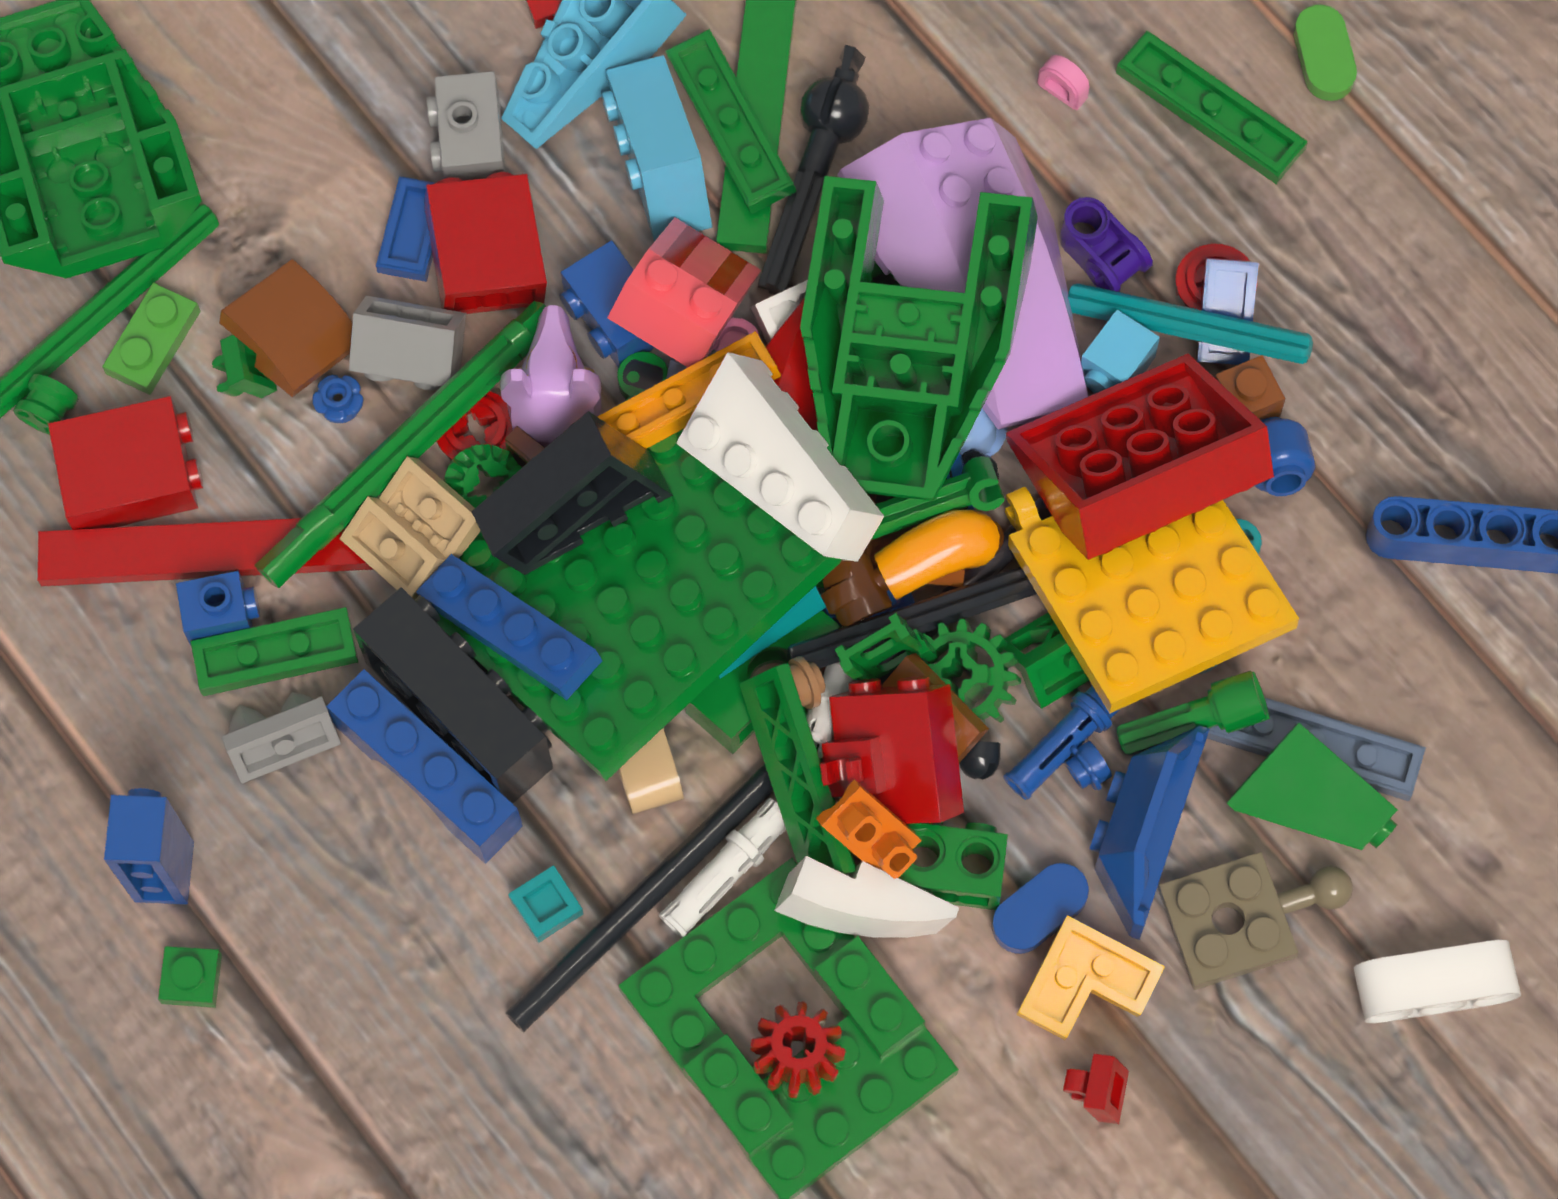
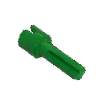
[1117,671,1270,755]

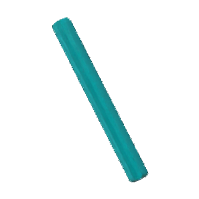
[1068,283,1313,364]

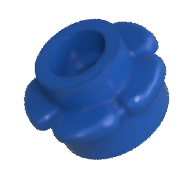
[312,375,364,423]
[1065,741,1112,790]

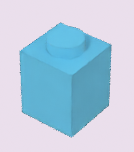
[1081,310,1160,394]

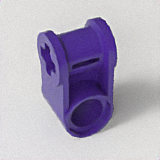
[1059,197,1153,292]

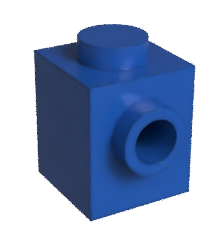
[176,571,260,646]

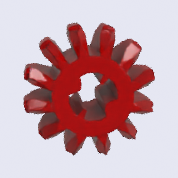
[750,1001,845,1099]

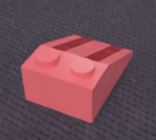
[607,217,761,367]

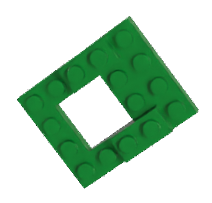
[618,858,959,1199]

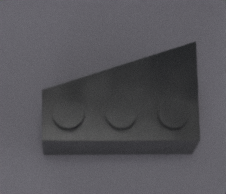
[472,411,673,575]

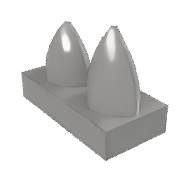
[221,692,341,784]

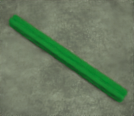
[0,203,219,418]

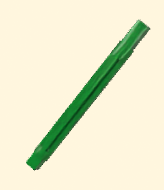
[254,301,546,588]

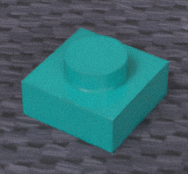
[508,865,584,943]

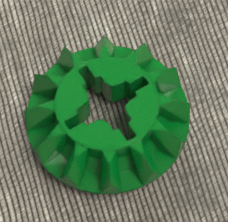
[444,444,522,508]

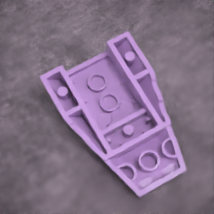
[837,118,1088,429]

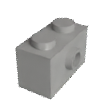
[427,71,506,181]
[349,296,466,390]

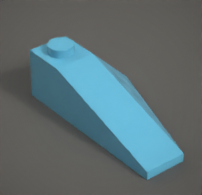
[501,0,687,149]

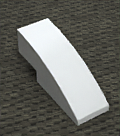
[774,856,959,938]

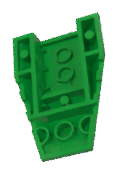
[0,0,202,279]

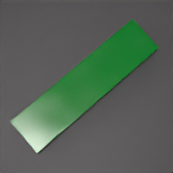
[665,29,797,215]
[1116,30,1308,184]

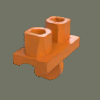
[816,779,922,879]

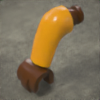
[820,510,1004,626]

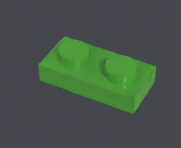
[102,283,201,395]

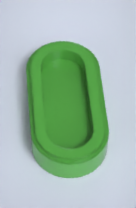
[1294,5,1357,101]

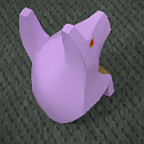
[500,305,602,448]

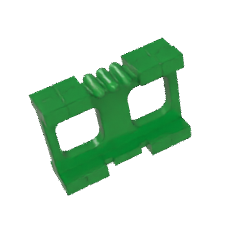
[835,613,938,686]

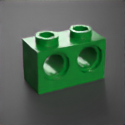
[899,822,1008,910]

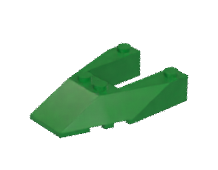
[800,176,1038,501]

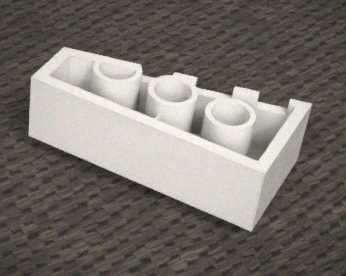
[676,352,884,562]

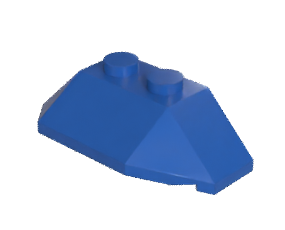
[1089,725,1210,940]

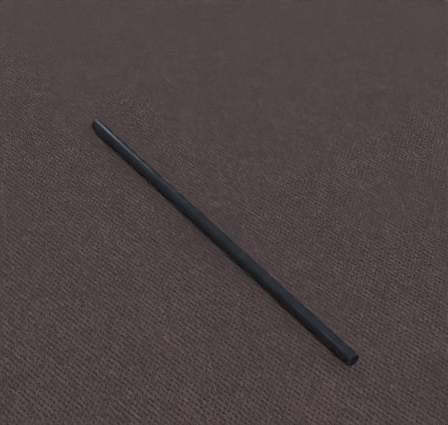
[505,496,1052,1033]

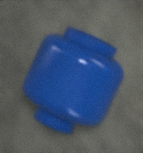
[1255,417,1316,496]

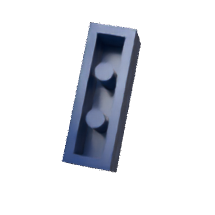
[104,788,194,905]

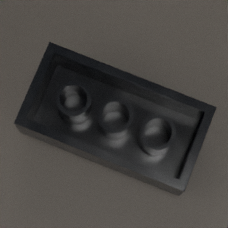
[353,587,553,804]

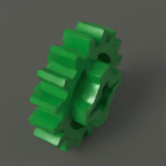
[919,619,1021,725]

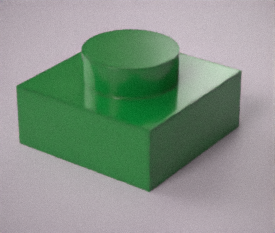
[158,946,222,1008]

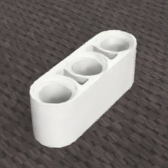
[1353,940,1521,1023]

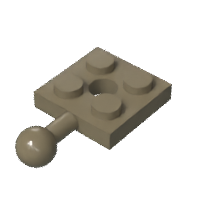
[1158,852,1353,990]

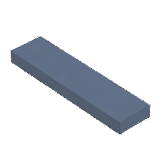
[1207,698,1426,801]

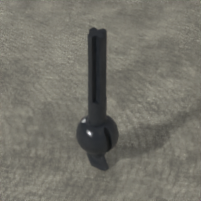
[758,45,869,295]

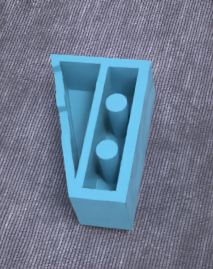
[601,55,713,241]

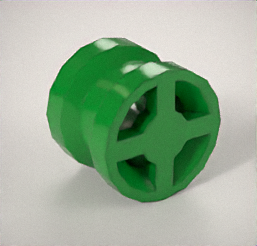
[13,374,79,435]

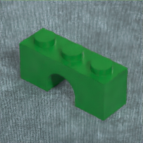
[686,611,840,754]

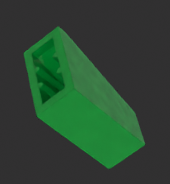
[1226,722,1398,850]

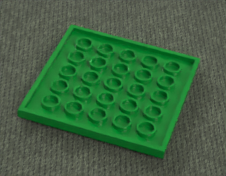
[437,390,842,781]

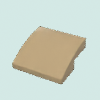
[339,456,481,600]

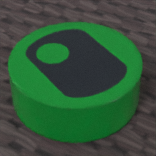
[617,352,668,399]

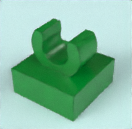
[212,334,277,398]

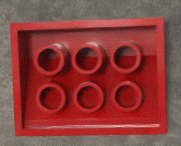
[1005,353,1274,560]

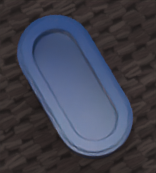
[992,863,1089,954]

